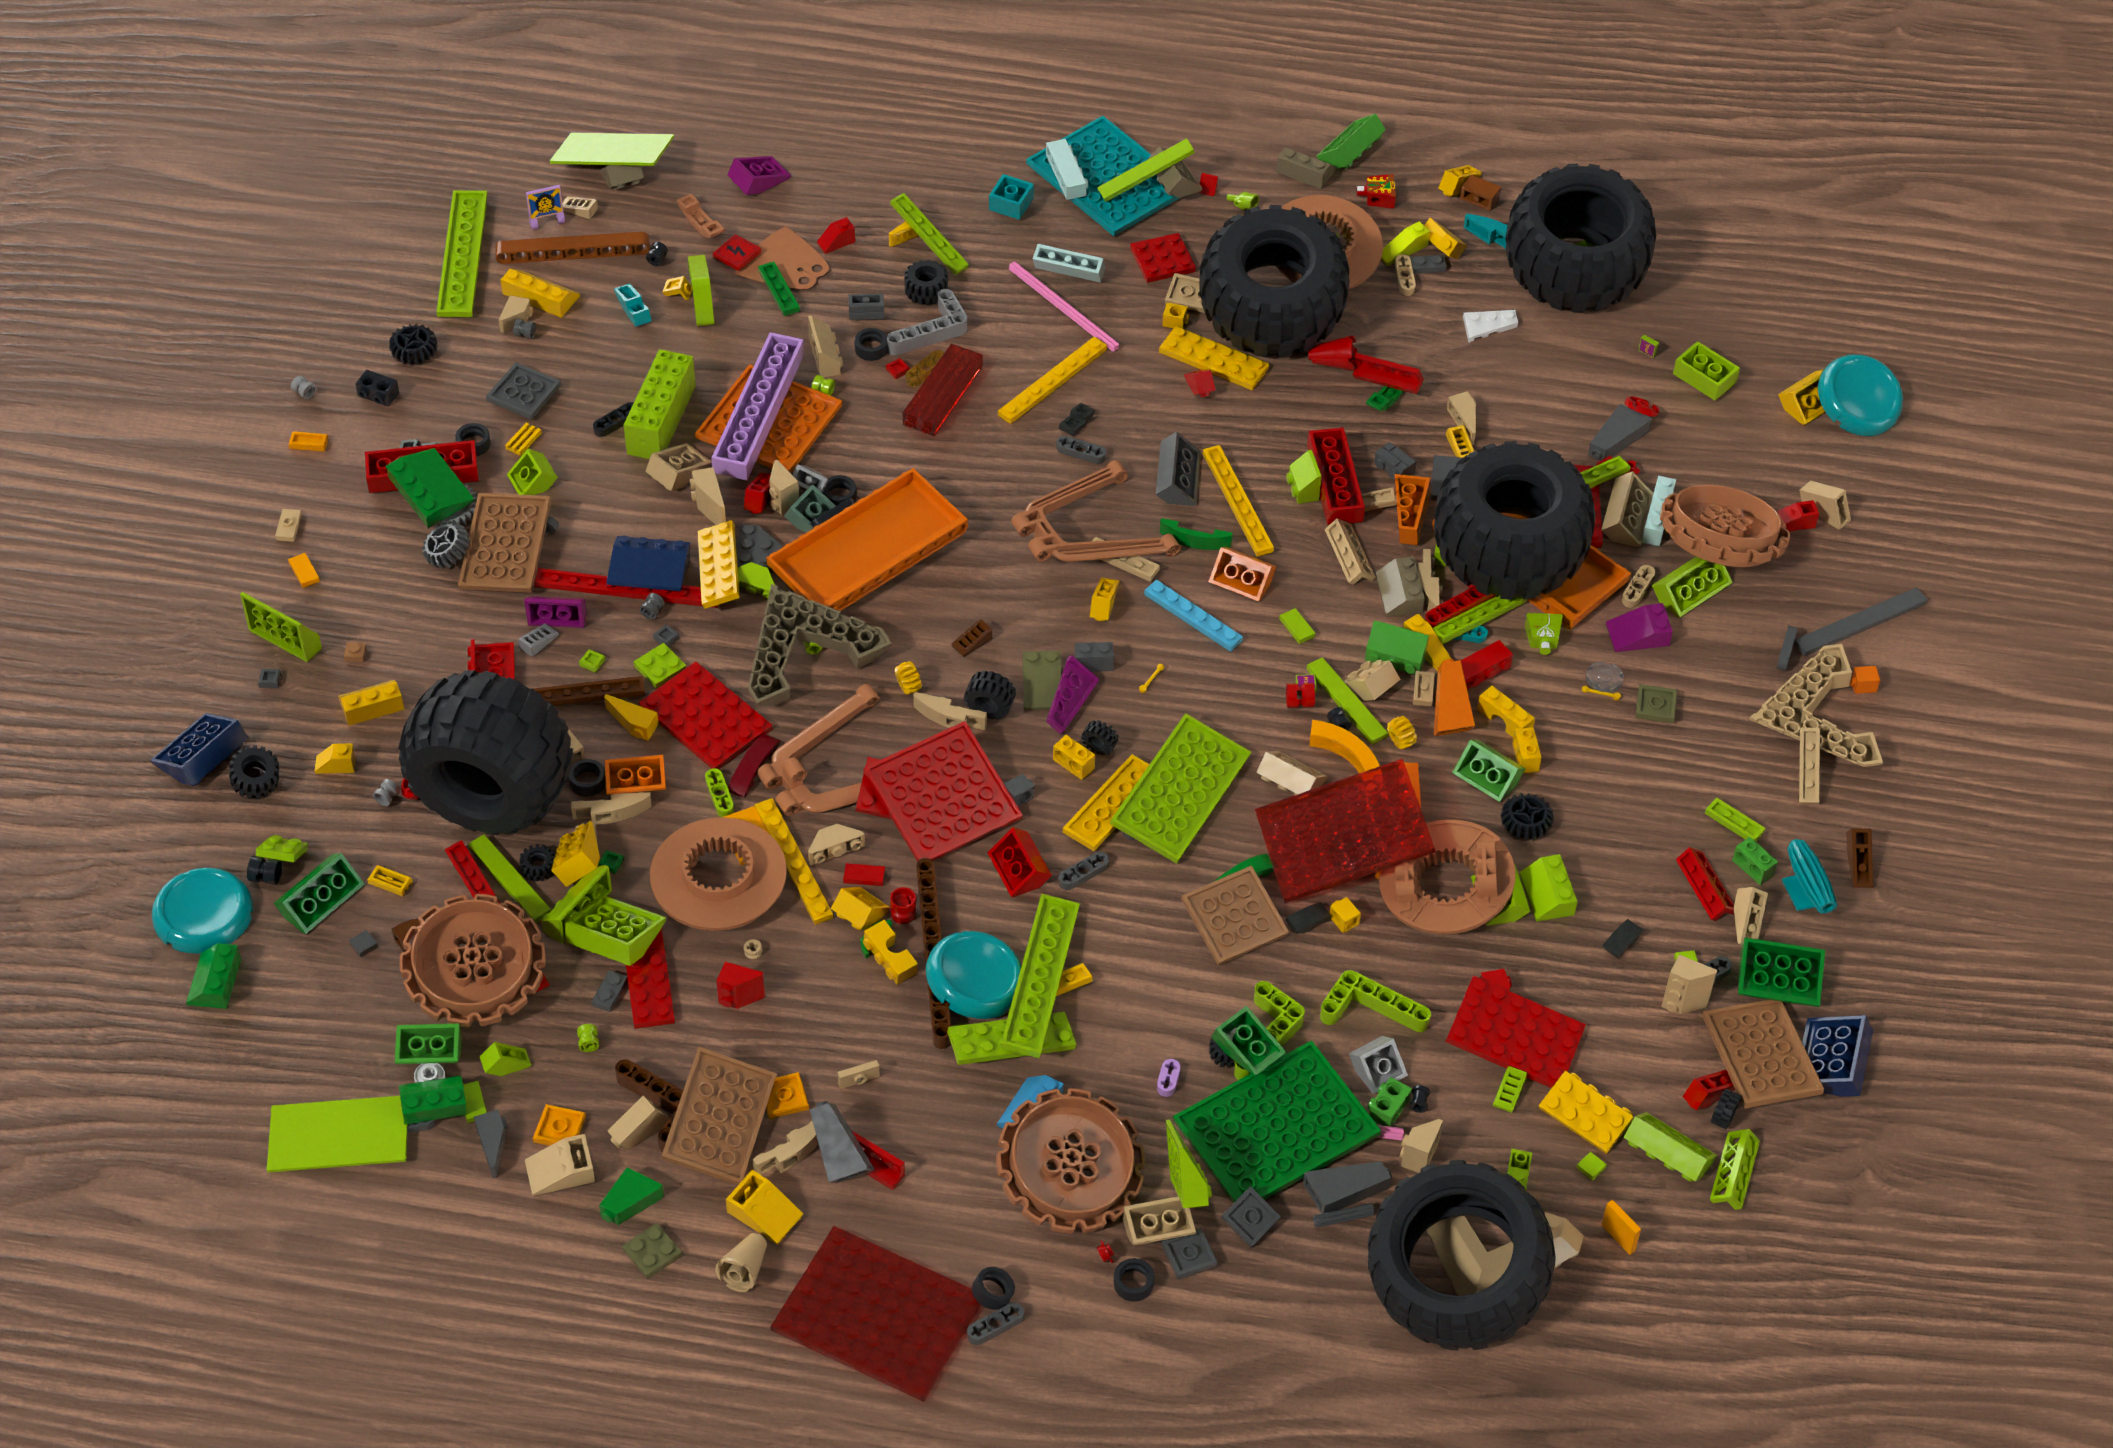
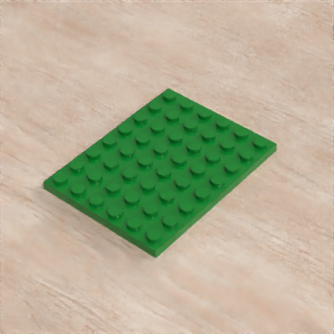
[1173,1040,1381,1203]

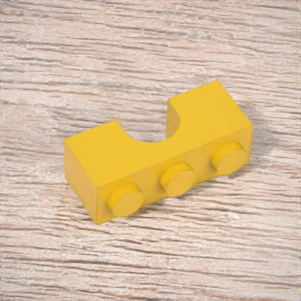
[1477,686,1535,737]
[863,920,918,985]

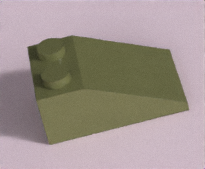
[1022,651,1061,710]

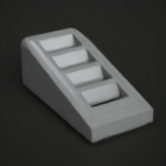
[518,624,559,657]

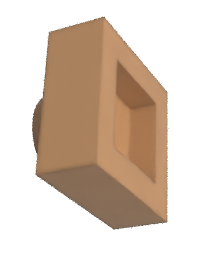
[344,642,367,662]

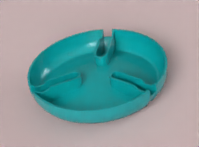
[1818,354,1903,436]
[152,867,253,954]
[926,931,1022,1019]

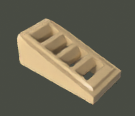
[562,196,598,219]

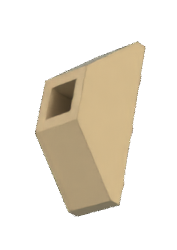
[808,824,865,866]

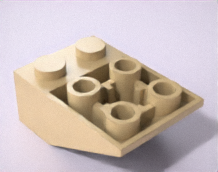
[525,1134,595,1196]

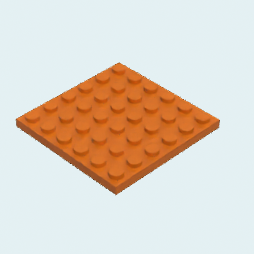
[695,364,842,473]

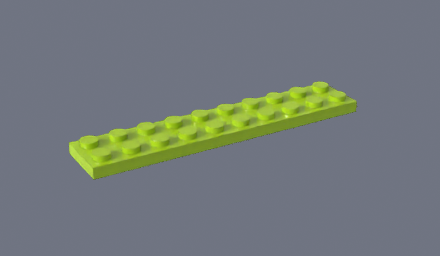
[436,190,488,317]
[1000,893,1080,1058]

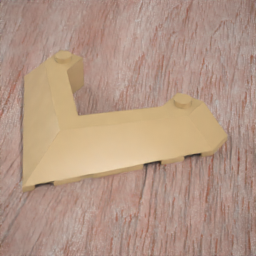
[1749,644,1883,767]
[1426,1212,1584,1296]

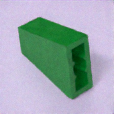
[599,1167,664,1225]

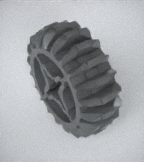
[422,521,471,569]

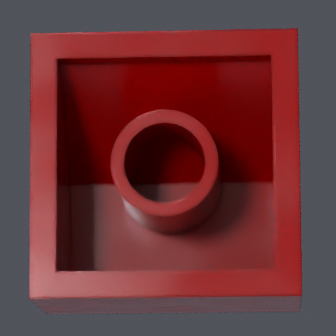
[716,961,765,1009]

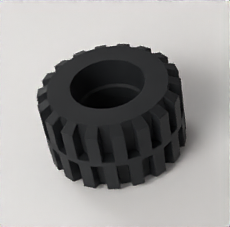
[904,260,948,305]
[964,671,1016,720]
[229,745,279,799]

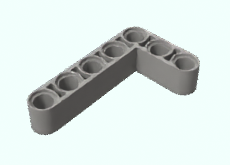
[887,289,967,355]

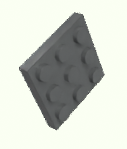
[486,362,561,420]

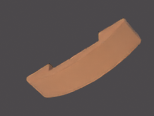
[677,194,725,238]

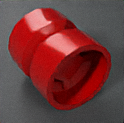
[1286,683,1315,708]
[890,887,916,924]

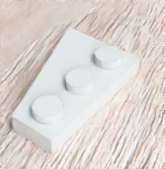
[1463,310,1518,342]

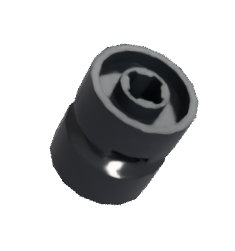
[247,856,282,885]

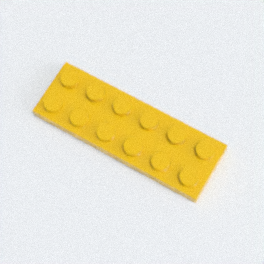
[1159,326,1269,391]
[698,520,740,609]
[1063,754,1150,851]

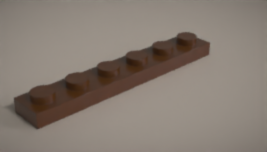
[533,676,645,706]

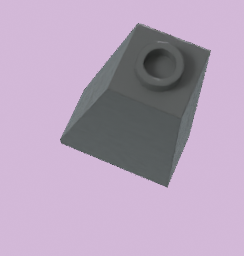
[1588,404,1652,461]
[810,1101,874,1183]
[1303,1161,1392,1213]

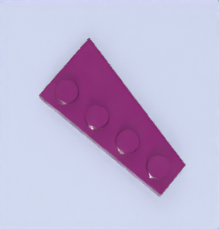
[1046,655,1100,734]

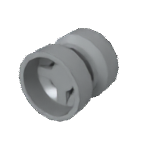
[291,375,316,399]
[373,779,400,806]

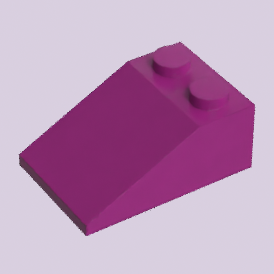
[727,156,791,195]
[1606,603,1673,652]

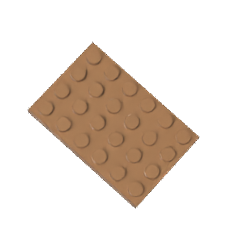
[458,493,552,593]
[1702,1000,1824,1109]
[660,1046,777,1185]

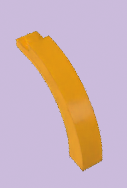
[1309,720,1383,815]

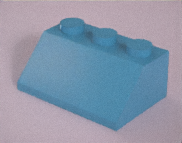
[997,1075,1064,1129]

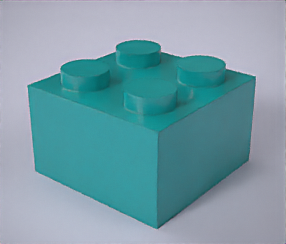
[989,174,1034,220]

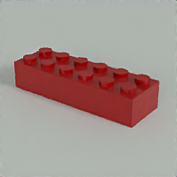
[1307,427,1365,526]
[365,440,479,493]

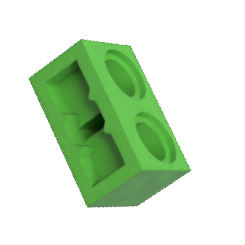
[1732,837,1778,885]
[1367,1077,1412,1127]

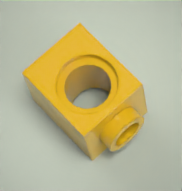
[1162,303,1190,328]
[1330,897,1361,933]

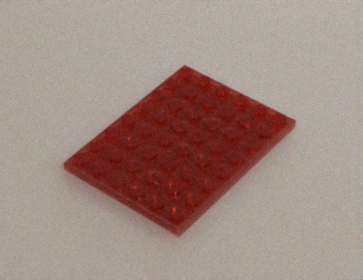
[1255,758,1436,903]
[770,1226,981,1402]

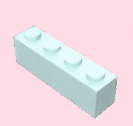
[1046,139,1088,200]
[1033,244,1106,283]
[1642,476,1676,546]

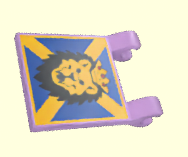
[526,185,565,230]

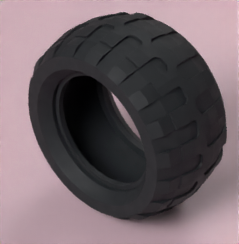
[1368,1160,1556,1350]

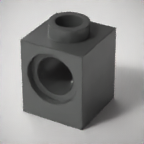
[1004,774,1035,806]

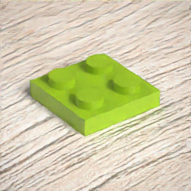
[633,643,687,689]
[256,835,308,862]

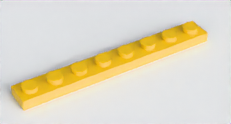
[998,337,1107,424]
[1203,445,1274,557]
[754,798,833,925]

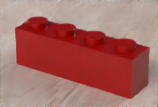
[1460,640,1513,690]

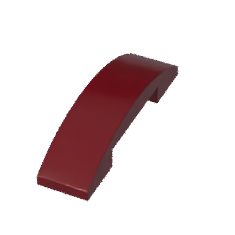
[728,734,781,798]

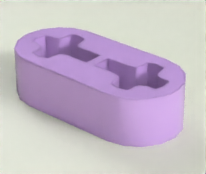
[1157,1059,1180,1097]

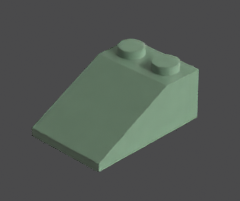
[784,484,836,533]

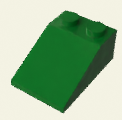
[1212,1006,1286,1076]

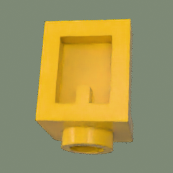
[662,276,692,300]

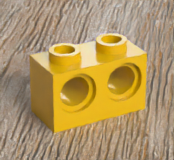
[1512,727,1542,773]
[1053,735,1095,780]

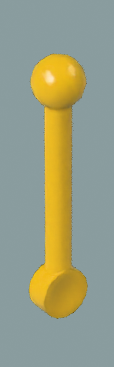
[1139,664,1164,693]
[1582,686,1621,701]

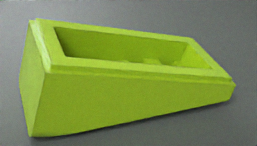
[1493,1066,1527,1113]

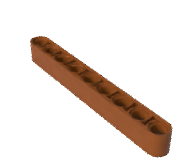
[495,232,650,264]

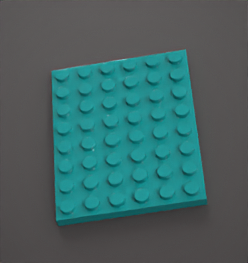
[1026,116,1179,236]

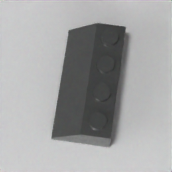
[1156,432,1201,506]

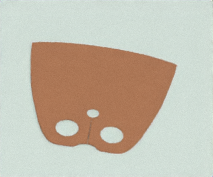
[735,226,829,289]

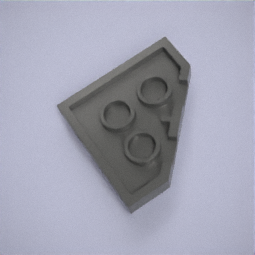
[737,524,783,573]

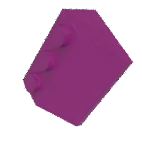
[524,596,587,628]

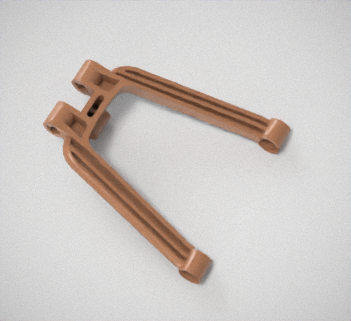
[1011,460,1181,562]
[757,684,880,816]

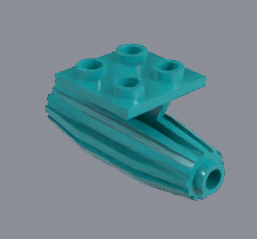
[1782,839,1837,914]

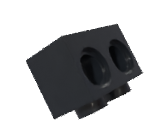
[355,369,399,407]

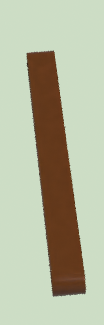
[916,858,951,1049]

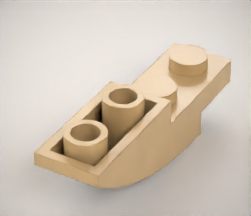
[1416,549,1443,611]
[913,692,987,730]
[571,792,652,825]
[753,1121,819,1175]

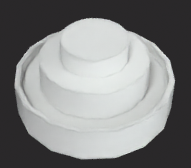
[414,1063,445,1083]

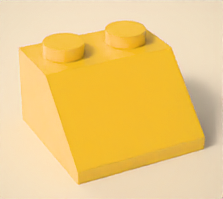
[831,887,890,930]

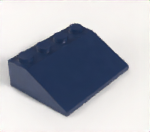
[607,536,690,591]
[150,713,249,786]
[1802,1015,1873,1097]

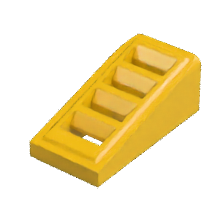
[889,221,919,247]
[1445,425,1474,458]

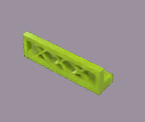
[1710,1129,1760,1210]

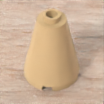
[715,1233,767,1292]

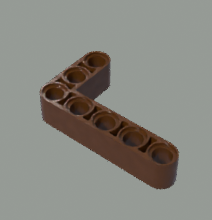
[615,1059,683,1152]

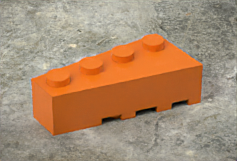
[1395,474,1431,545]

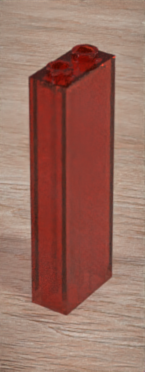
[902,343,983,437]

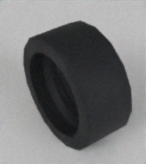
[854,328,887,361]
[455,423,491,456]
[822,475,857,506]
[569,759,606,797]
[1113,1258,1155,1301]
[972,1267,1015,1310]

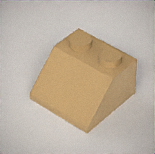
[769,460,799,516]
[1399,1119,1443,1173]

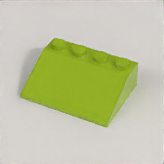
[240,592,322,662]
[565,895,666,966]
[1166,1119,1212,1209]

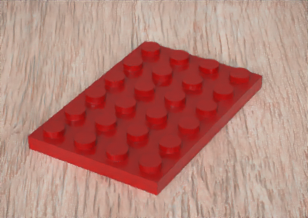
[638,661,773,769]
[1445,975,1586,1088]

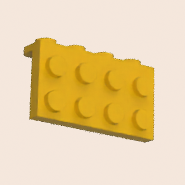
[1538,1071,1634,1154]

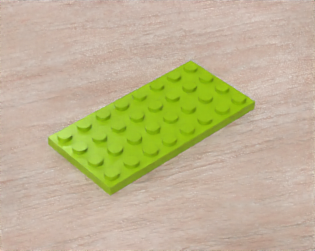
[1110,713,1251,864]

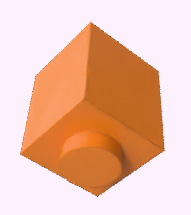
[1850,666,1880,694]

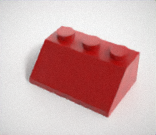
[987,827,1052,897]

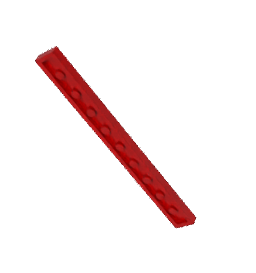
[534,568,719,608]
[444,840,550,995]

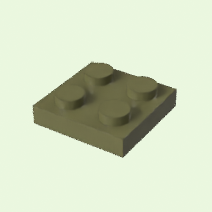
[1635,684,1677,723]
[622,1223,682,1279]

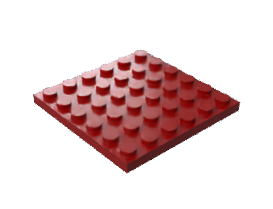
[863,721,1023,862]

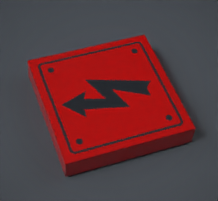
[713,234,762,271]

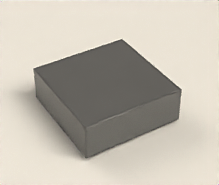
[653,624,680,647]
[258,669,281,688]
[349,930,378,957]

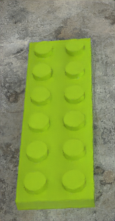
[947,1012,1076,1065]

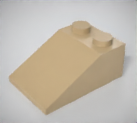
[645,443,712,491]
[689,467,726,525]

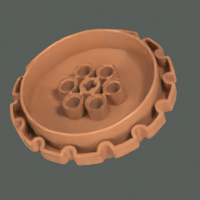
[1659,484,1790,567]
[400,894,546,1027]
[996,1088,1145,1234]

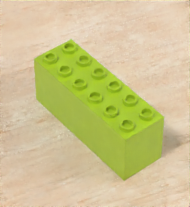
[624,349,696,459]

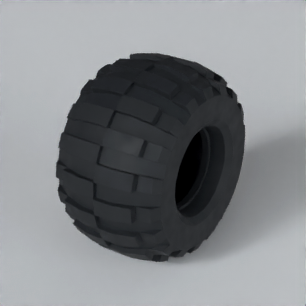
[1505,163,1656,313]
[1199,205,1350,358]
[1434,441,1595,600]
[398,670,573,835]

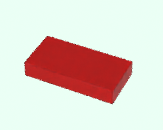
[843,863,885,886]

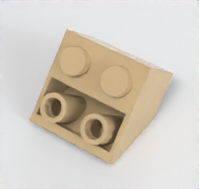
[1344,660,1400,701]

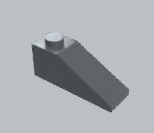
[474,1110,508,1178]

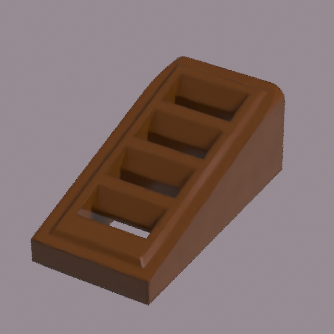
[952,619,992,657]

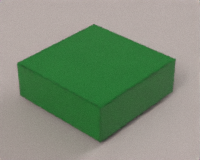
[598,850,624,874]

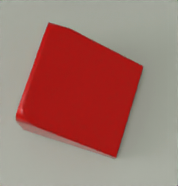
[1198,173,1218,196]

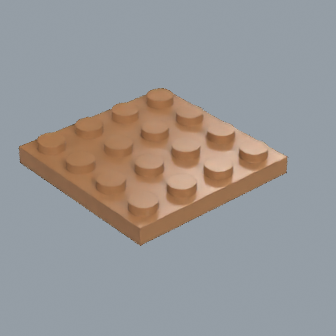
[1181,866,1289,966]

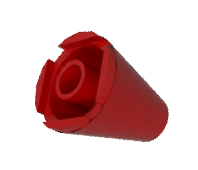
[1308,335,1357,371]

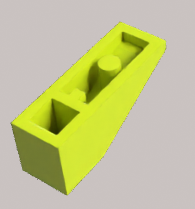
[1381,221,1430,266]

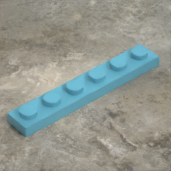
[1144,580,1243,652]

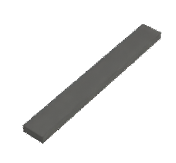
[1794,587,1927,656]

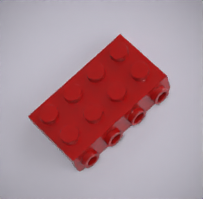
[467,639,515,679]

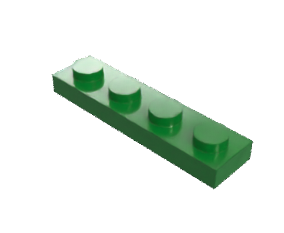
[758,261,800,316]

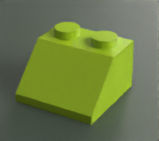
[507,449,558,495]
[1286,450,1321,504]

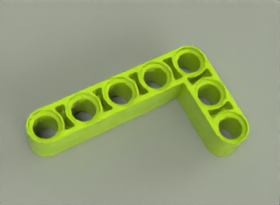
[687,255,714,326]
[1320,970,1431,1032]
[1234,981,1305,1080]

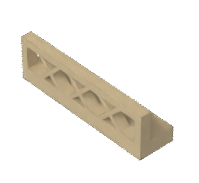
[1325,518,1376,585]

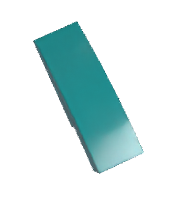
[1463,214,1508,249]
[614,283,651,327]

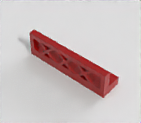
[1352,353,1424,395]
[1676,847,1734,921]
[851,1130,905,1190]

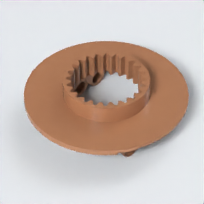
[1276,195,1383,289]
[650,818,787,931]
[1379,820,1516,934]

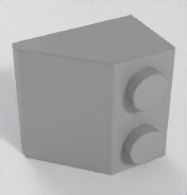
[1349,1036,1408,1093]

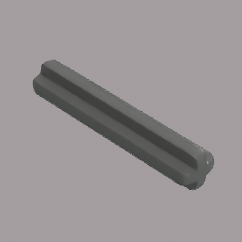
[1313,1203,1375,1227]

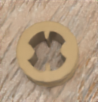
[744,939,762,959]

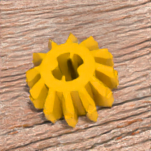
[894,661,922,695]
[1387,716,1417,750]

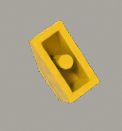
[315,743,356,774]

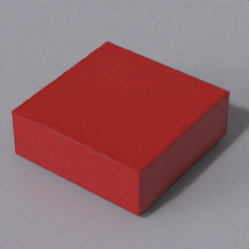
[886,358,910,380]

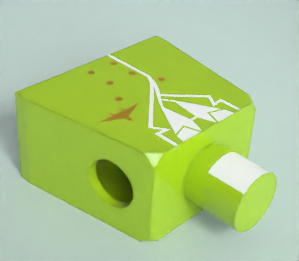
[1525,613,1563,655]

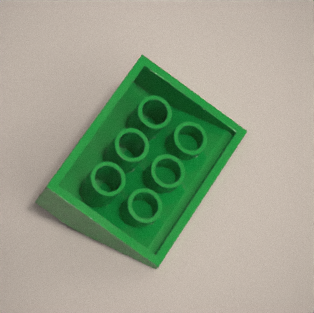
[386,448,475,529]
[1738,937,1825,1007]

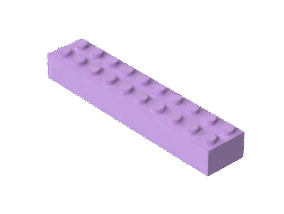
[711,332,804,480]

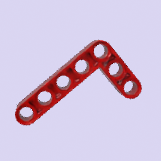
[1425,584,1497,628]

